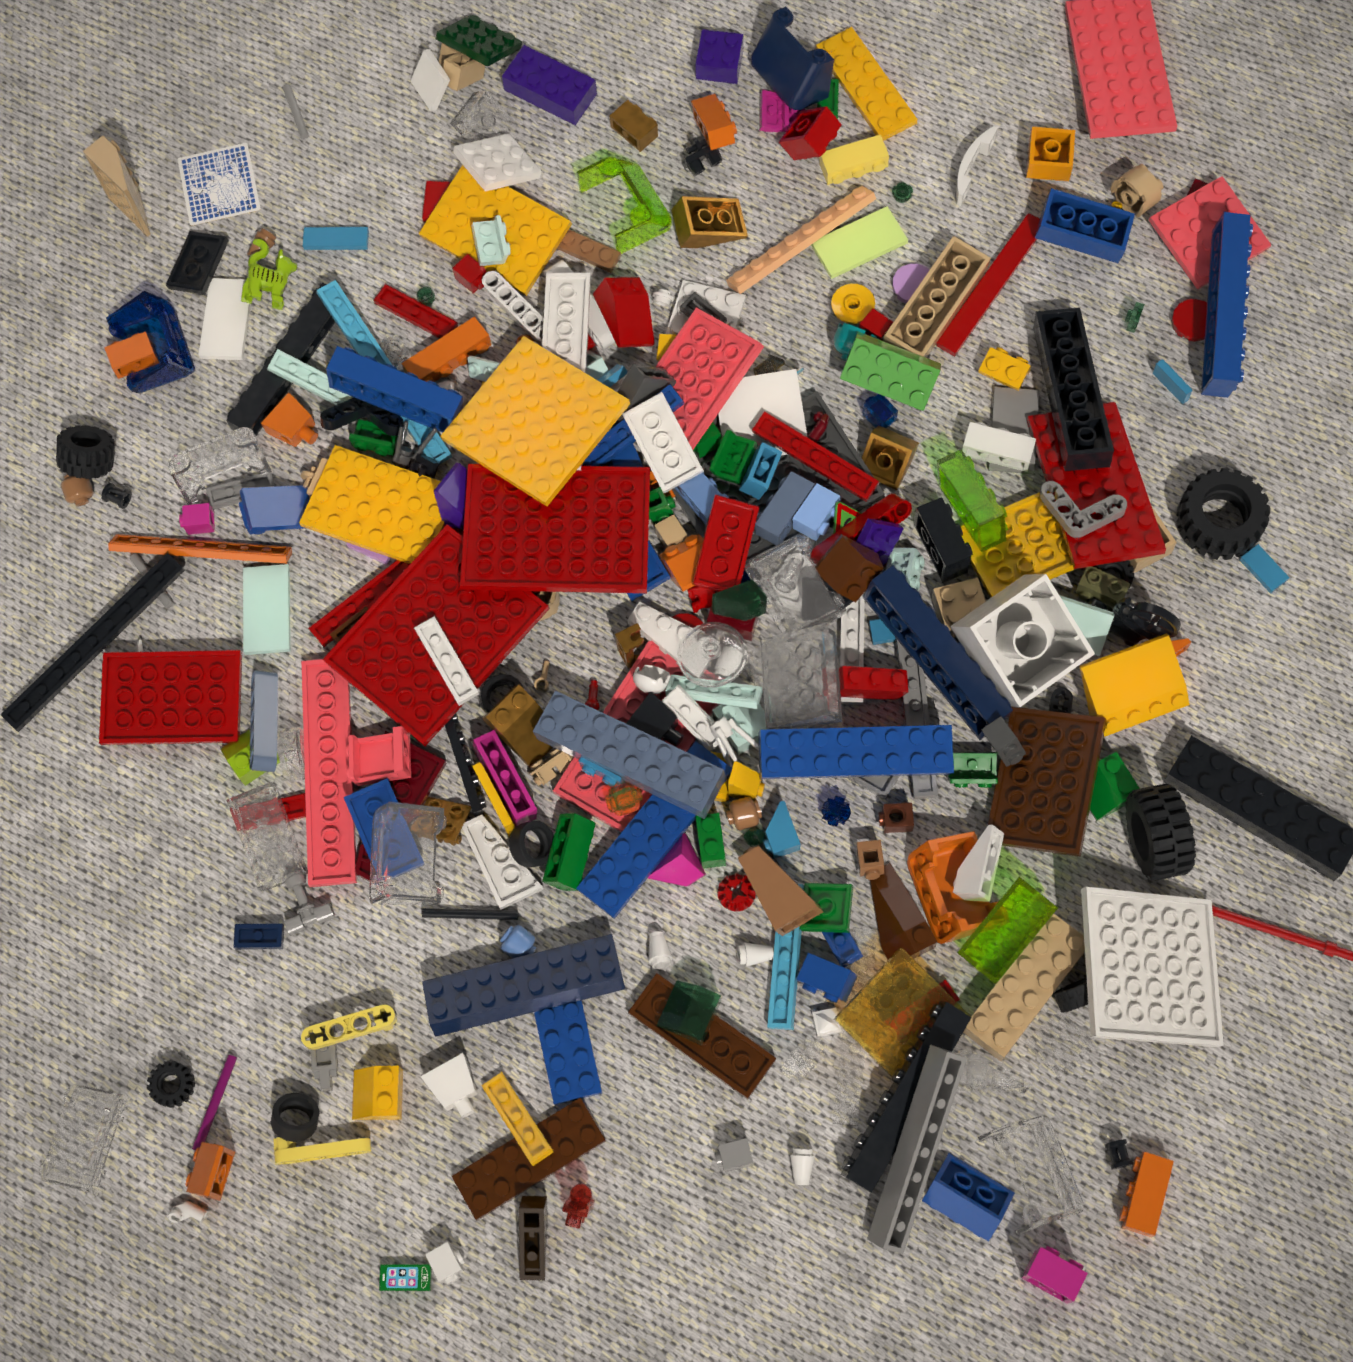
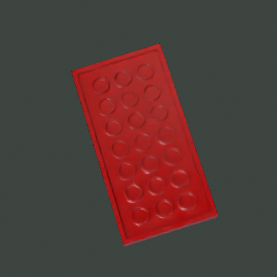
[1027,402,1166,569]

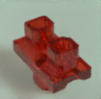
[562,1183,595,1229]

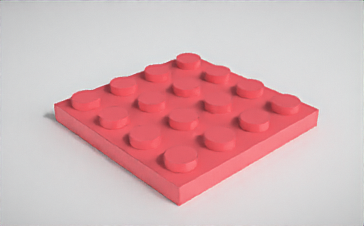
[1148,176,1271,289]

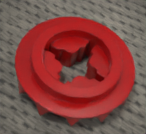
[717,873,756,912]

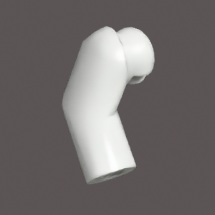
[168,1201,208,1223]

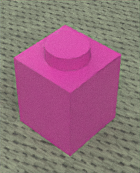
[179,503,215,535]

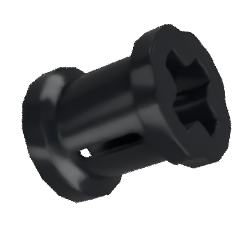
[101,482,132,509]
[1104,1139,1133,1170]

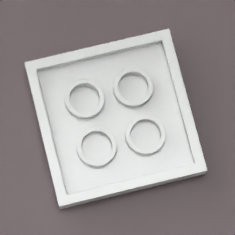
[453,134,542,192]
[666,280,746,335]

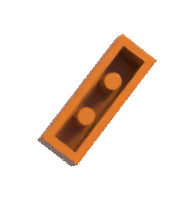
[691,94,737,150]
[1119,1152,1174,1237]

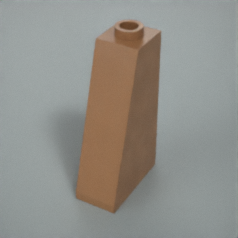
[738,846,823,936]

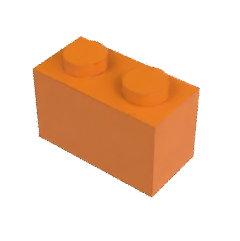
[104,331,159,379]

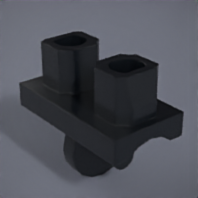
[682,137,722,177]

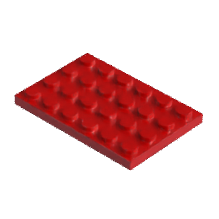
[99,650,242,745]

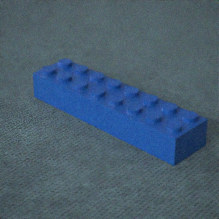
[1201,212,1253,398]
[758,725,954,780]

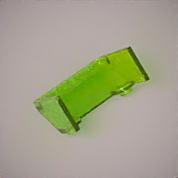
[577,157,672,254]

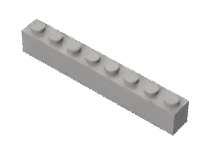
[867,1045,967,1254]

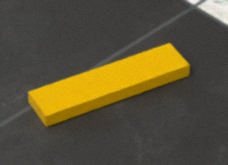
[481,1072,553,1166]

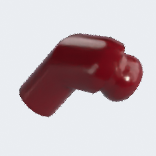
[807,411,830,443]

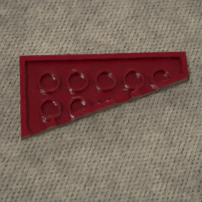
[355,731,447,885]

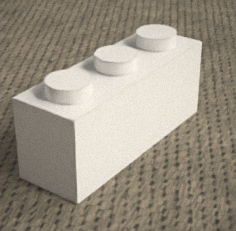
[961,422,1036,472]

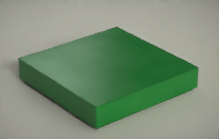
[800,883,853,933]

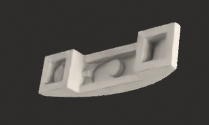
[956,126,998,206]

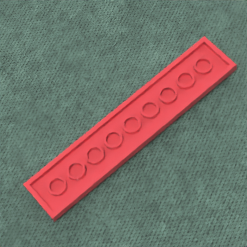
[301,659,357,887]

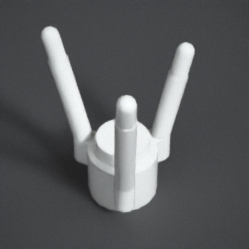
[709,716,759,767]

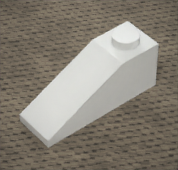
[953,825,1004,902]

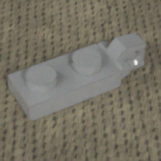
[309,1022,338,1092]

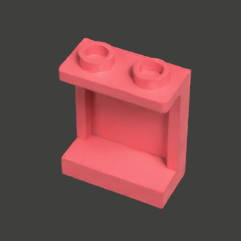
[346,726,411,786]

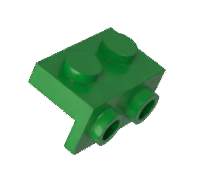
[349,419,398,456]
[709,429,758,485]
[948,752,998,788]

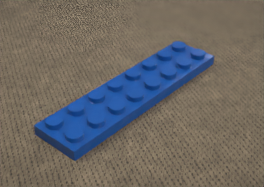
[576,741,732,919]

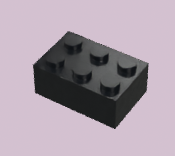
[914,497,973,583]

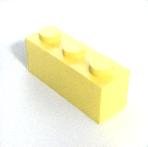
[819,134,889,185]

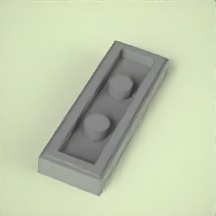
[206,471,275,510]

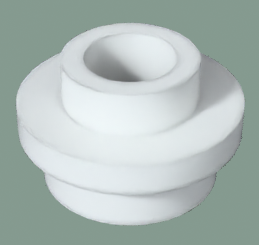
[652,289,674,307]

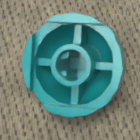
[834,323,878,361]

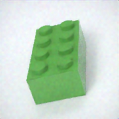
[840,331,941,411]

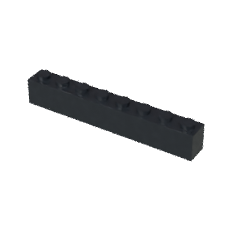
[226,282,335,441]
[840,1001,972,1193]

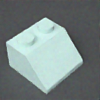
[712,704,776,756]

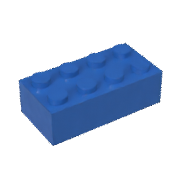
[1035,188,1135,263]

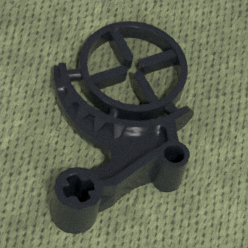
[1086,597,1181,647]

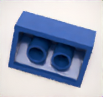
[922,1153,1015,1242]

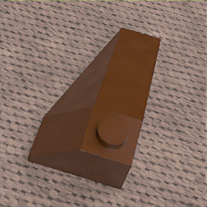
[870,863,937,969]

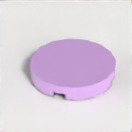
[892,264,929,304]

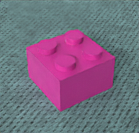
[1021,1246,1088,1304]

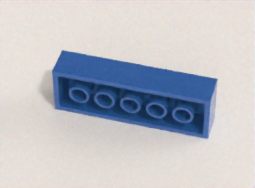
[326,346,463,433]

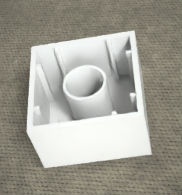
[950,574,1095,707]

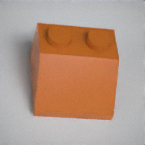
[659,534,703,592]
[186,1142,235,1201]

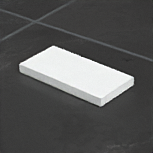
[198,278,251,360]
[622,392,704,493]

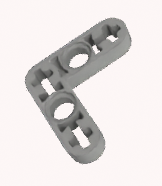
[1040,481,1127,538]

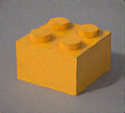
[1026,127,1075,181]

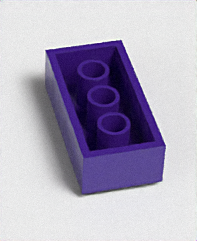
[502,45,597,126]

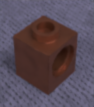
[878,803,914,833]

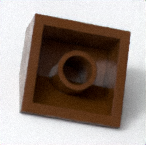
[814,534,884,603]

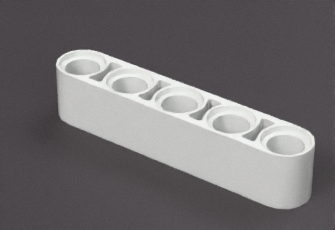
[543,260,616,350]
[482,271,544,346]

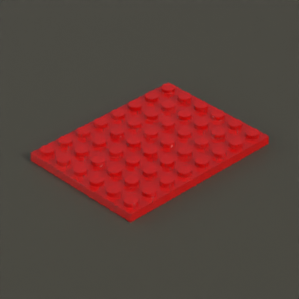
[460,464,650,594]
[322,525,550,747]

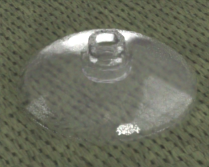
[677,622,747,688]

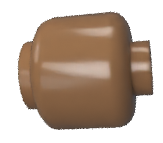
[61,475,94,506]
[726,796,762,831]

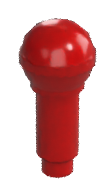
[584,680,600,711]

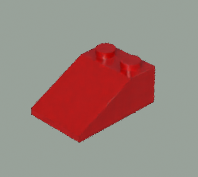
[593,277,655,348]

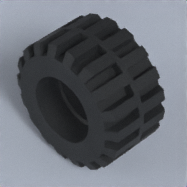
[56,425,115,479]

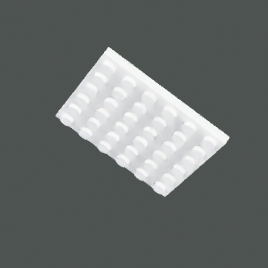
[1081,887,1224,1047]

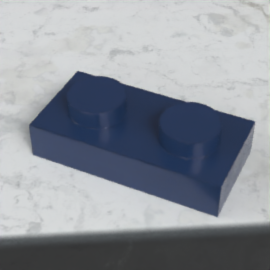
[233,923,285,950]

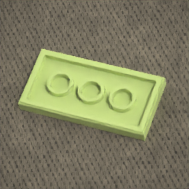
[811,206,908,279]

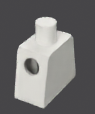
[421,1053,478,1118]

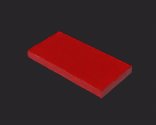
[692,495,759,596]

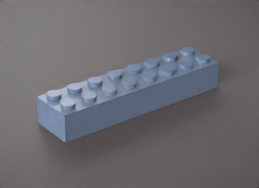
[533,691,726,819]

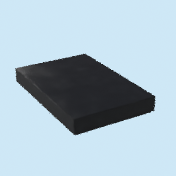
[166,231,229,295]

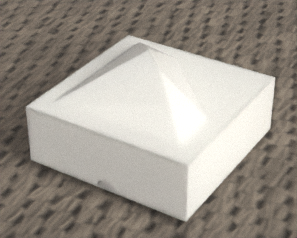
[812,1007,842,1038]

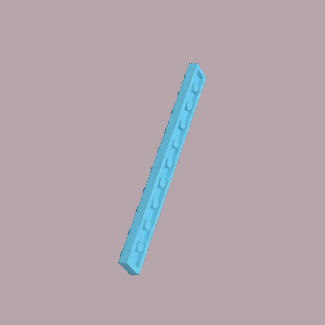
[317,280,452,464]

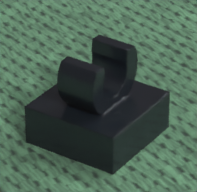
[409,454,439,479]

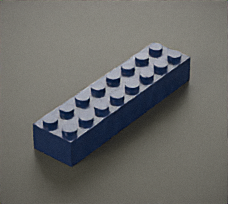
[863,566,1013,740]
[422,934,625,1037]

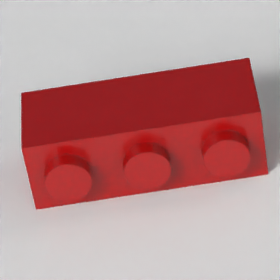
[831,666,909,700]

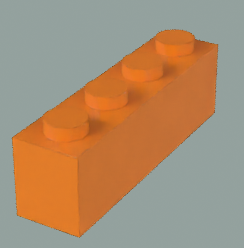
[401,316,491,382]

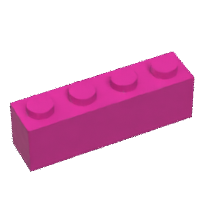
[473,730,537,827]

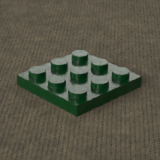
[435,15,522,67]

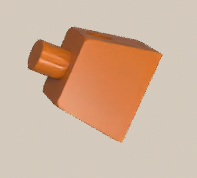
[261,392,318,447]

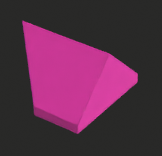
[648,833,706,886]

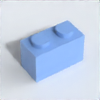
[792,483,840,541]

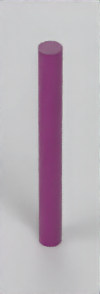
[192,1054,237,1150]

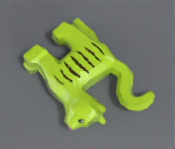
[241,239,297,310]

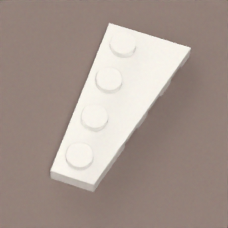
[628,602,720,678]
[462,815,544,910]

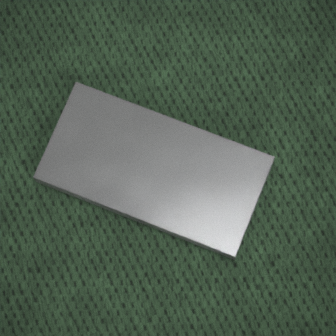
[989,387,1039,474]

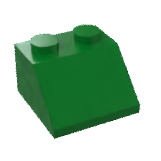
[1090,752,1140,821]

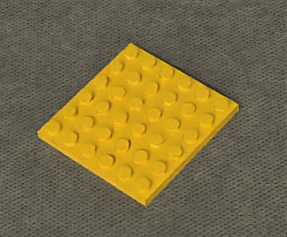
[440,336,630,506]

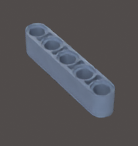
[250,670,278,772]

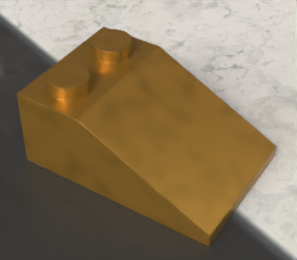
[671,196,748,248]
[482,684,553,769]

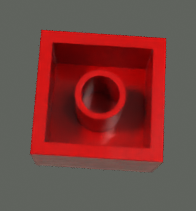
[778,106,842,160]

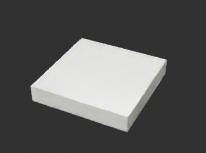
[411,49,450,111]

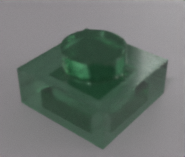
[1125,302,1145,333]

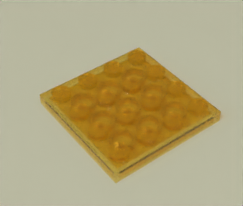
[834,948,971,1077]

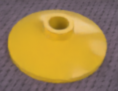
[831,284,875,324]

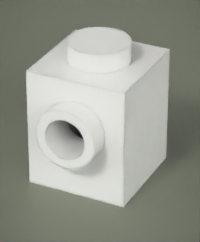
[425,1242,465,1285]

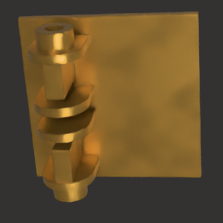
[410,797,472,846]

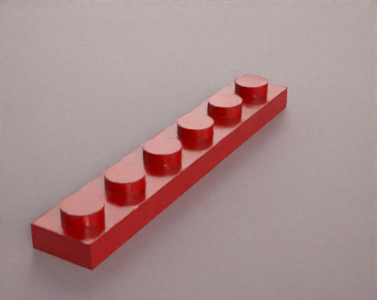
[752,411,879,502]

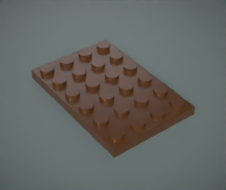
[988,707,1106,857]

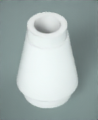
[649,931,673,969]
[737,943,774,967]
[790,1148,815,1185]

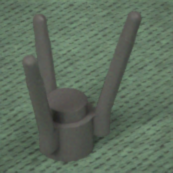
[392,421,437,469]

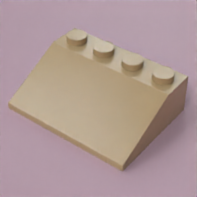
[83,135,151,237]

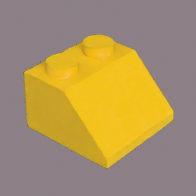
[352,1066,403,1120]

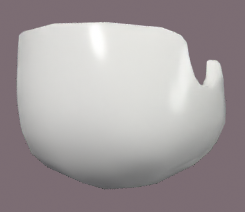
[633,665,671,694]

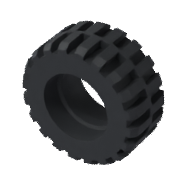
[1176,468,1271,560]
[1125,783,1196,881]

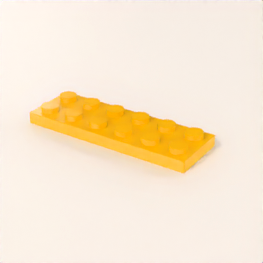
[816,27,918,141]

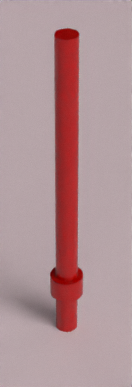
[1212,905,1353,961]

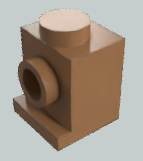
[856,840,884,880]

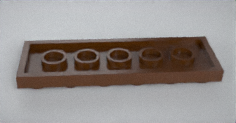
[628,973,776,1100]
[451,1097,606,1221]

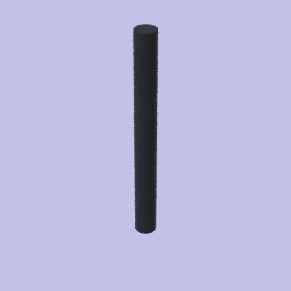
[422,908,518,920]

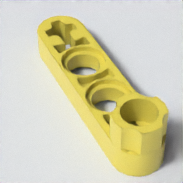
[301,1005,397,1050]
[273,1137,371,1165]

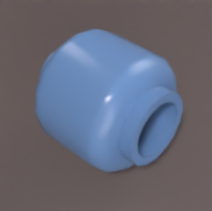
[499,925,536,959]

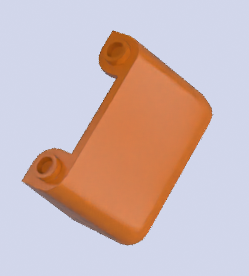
[907,831,1009,944]

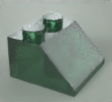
[657,980,722,1046]

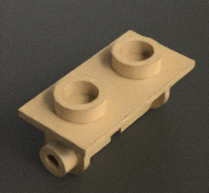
[528,748,574,786]

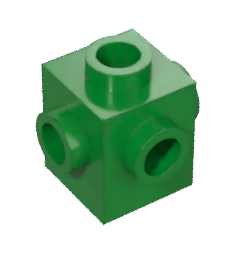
[649,487,676,524]

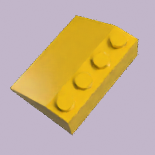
[1079,634,1190,737]

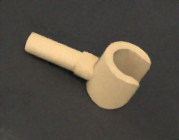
[534,661,550,692]

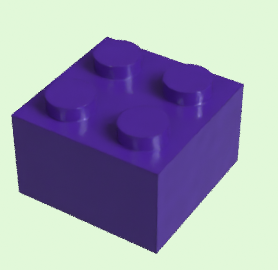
[695,29,744,84]

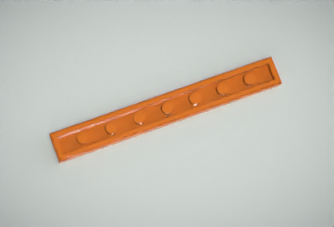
[108,534,292,564]

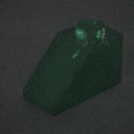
[711,579,767,621]

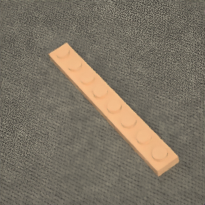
[726,186,876,294]

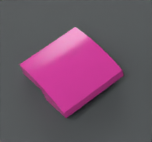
[760,90,805,132]

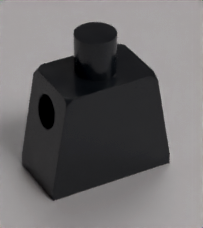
[626,692,684,747]

